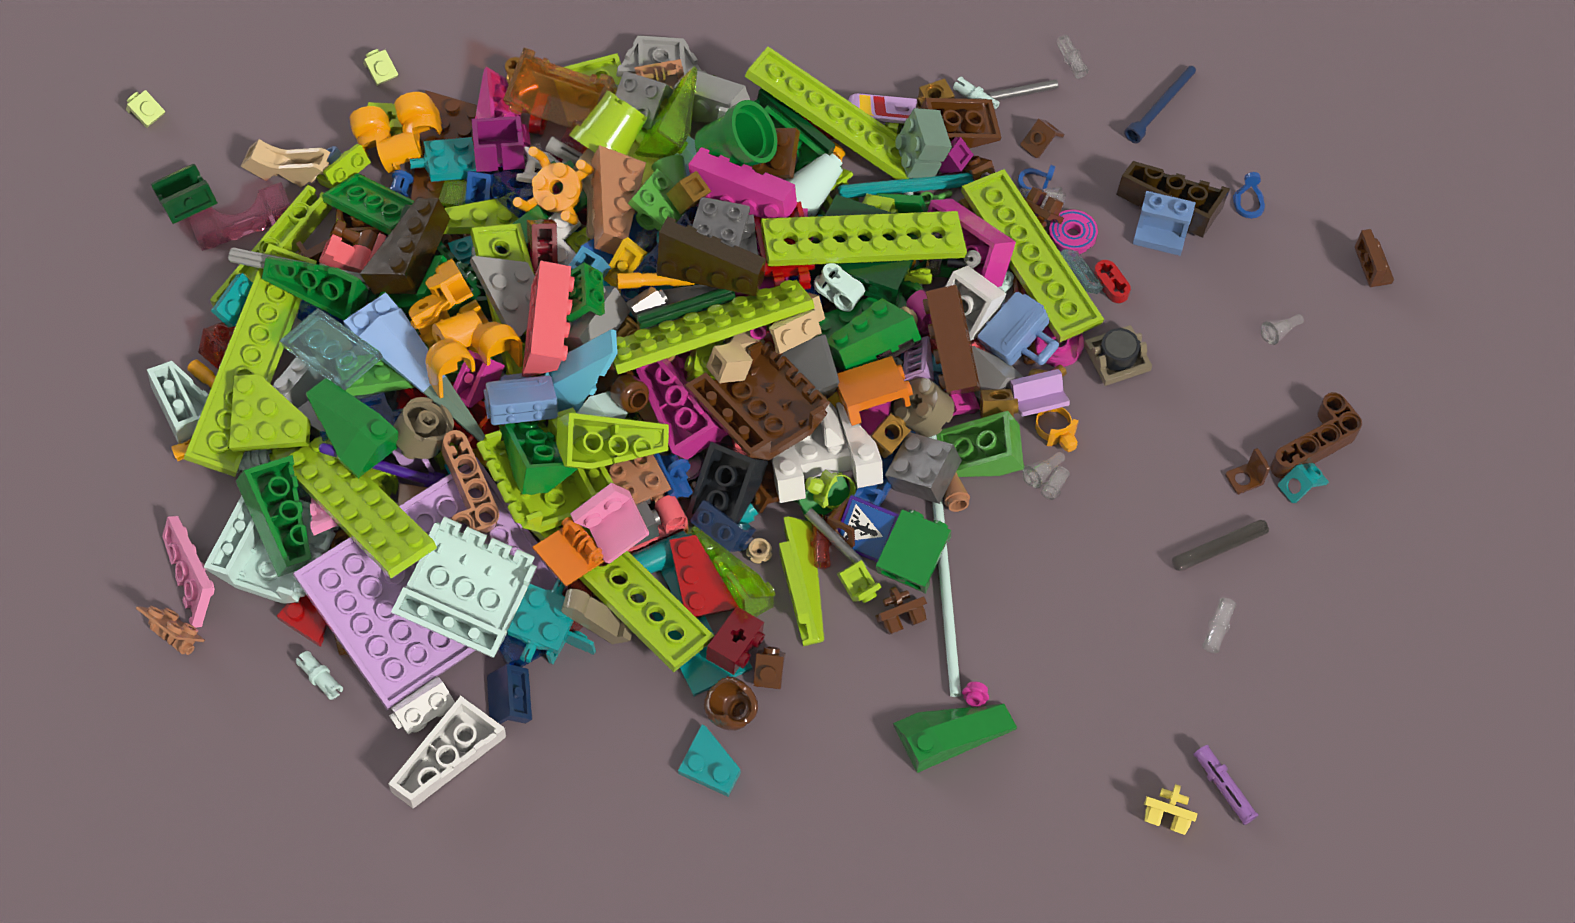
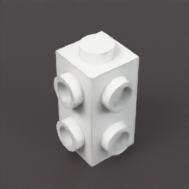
[389,676,455,734]

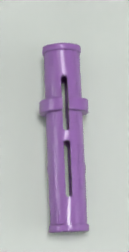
[1193,745,1259,825]

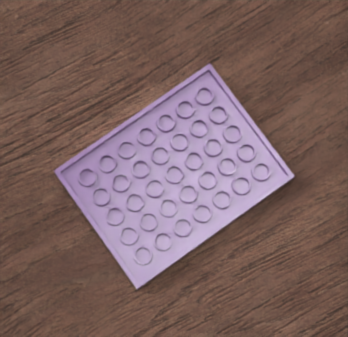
[293,457,569,710]

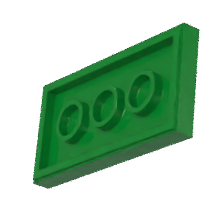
[322,173,414,235]

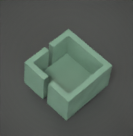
[895,108,952,178]

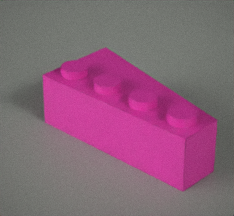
[688,147,797,219]
[636,359,728,460]

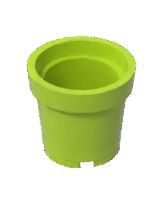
[569,90,648,155]

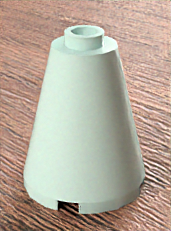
[786,153,843,217]

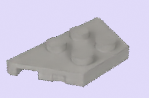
[616,36,707,77]
[470,256,535,337]

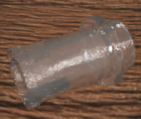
[1041,466,1070,500]

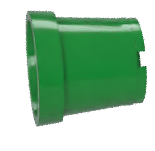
[695,100,777,166]

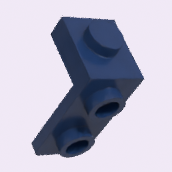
[691,501,756,552]

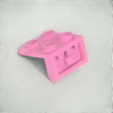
[571,483,649,564]

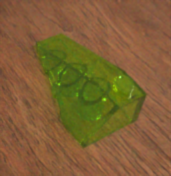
[691,526,775,617]

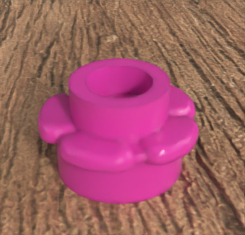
[962,682,989,707]

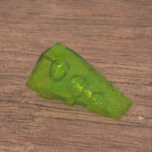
[635,66,698,159]

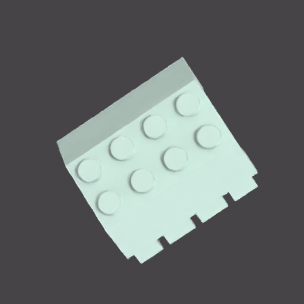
[204,495,340,604]
[391,516,537,658]

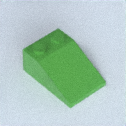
[937,411,1024,477]

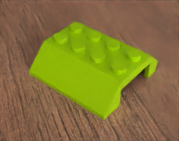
[477,408,614,532]

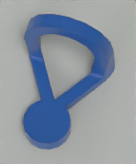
[1017,165,1056,194]
[1233,172,1265,219]

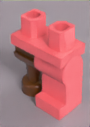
[319,218,386,273]

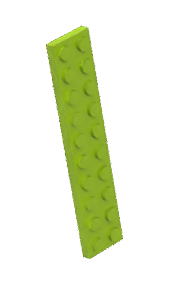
[184,244,317,477]

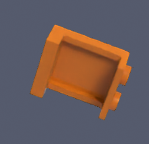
[836,356,913,426]

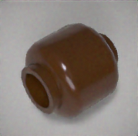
[610,374,649,413]

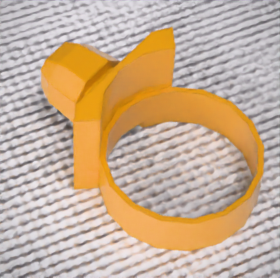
[1035,407,1079,452]

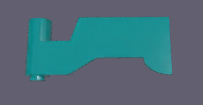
[631,530,753,696]

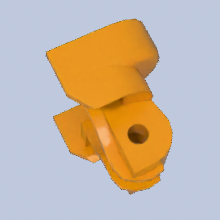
[349,92,443,173]
[409,259,488,354]
[425,310,522,399]

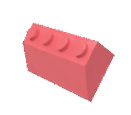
[522,261,574,377]

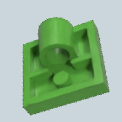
[628,169,687,231]

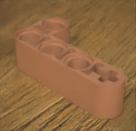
[441,430,500,534]

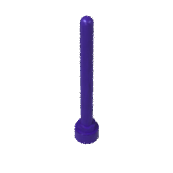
[319,443,445,488]

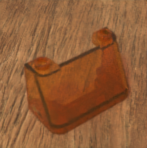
[503,48,617,129]

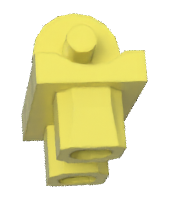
[1144,784,1198,835]

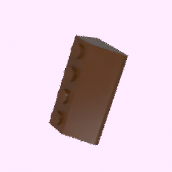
[923,285,981,395]

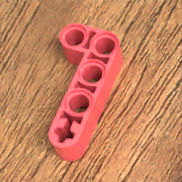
[599,495,689,566]

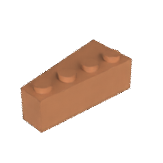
[591,145,646,255]

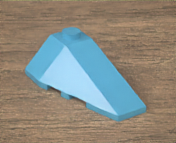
[540,329,618,413]

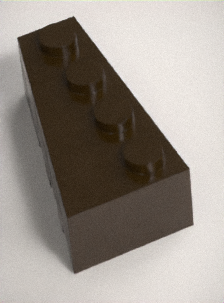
[1116,161,1230,238]
[360,198,450,294]
[657,216,766,296]

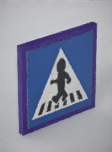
[838,495,900,562]

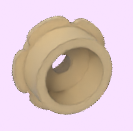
[746,538,772,564]

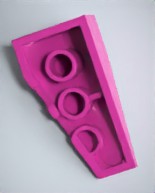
[475,67,531,147]

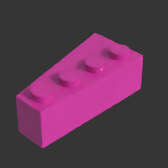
[927,199,1016,287]

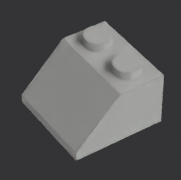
[273,354,331,409]

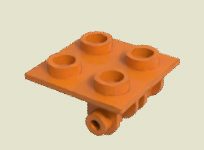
[532,517,605,587]

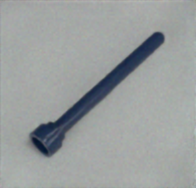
[1124,66,1196,143]

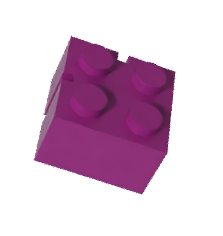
[472,116,525,172]

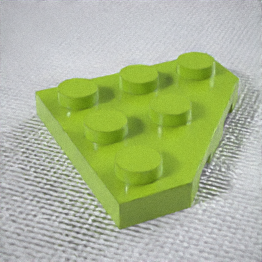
[229,374,311,452]

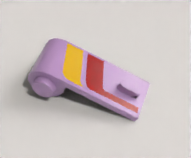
[848,94,917,124]

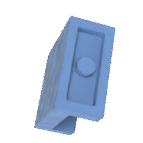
[1133,191,1196,256]

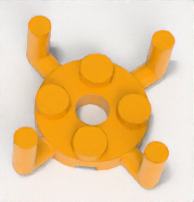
[513,146,594,225]

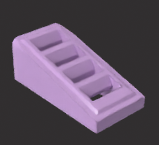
[903,336,934,381]

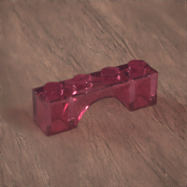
[189,182,290,251]

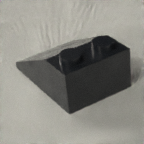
[686,442,769,524]

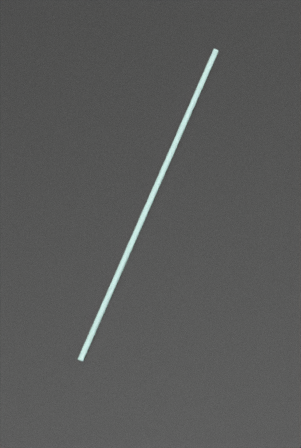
[903,178,961,697]

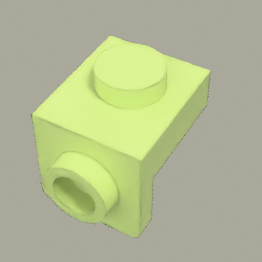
[363,49,398,86]
[126,90,165,128]

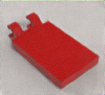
[754,201,815,289]

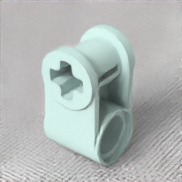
[814,263,865,312]

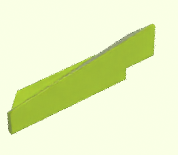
[779,516,824,646]

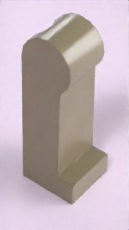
[561,589,632,644]

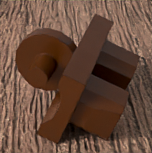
[1023,187,1064,228]
[875,586,927,635]

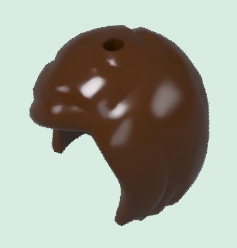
[704,676,758,731]

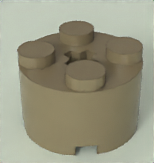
[894,378,954,437]
[393,397,454,459]

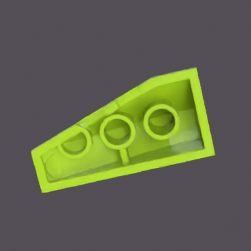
[556,413,669,470]

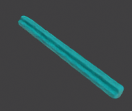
[838,173,973,198]

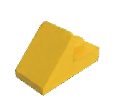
[604,237,647,293]

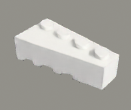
[389,696,506,808]

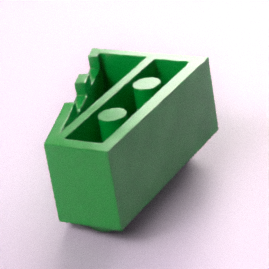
[827,298,921,371]

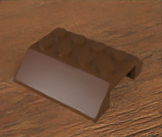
[685,341,830,460]

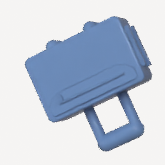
[978,292,1059,366]
[484,373,558,425]

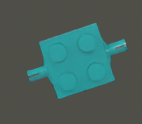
[409,137,476,182]
[507,577,574,663]

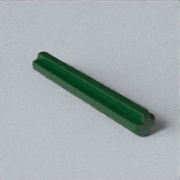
[637,289,735,329]

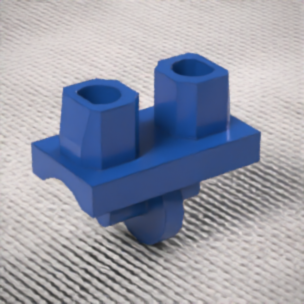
[653,453,693,498]

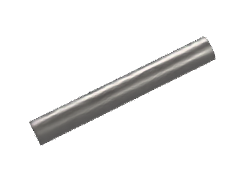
[988,79,1058,100]
[804,508,868,566]

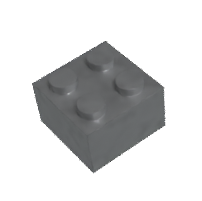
[885,432,962,504]

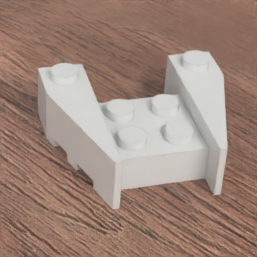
[773,402,883,503]

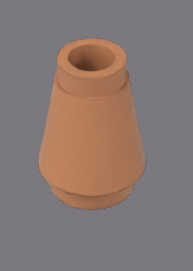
[944,473,970,512]

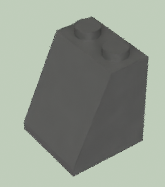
[778,335,840,399]

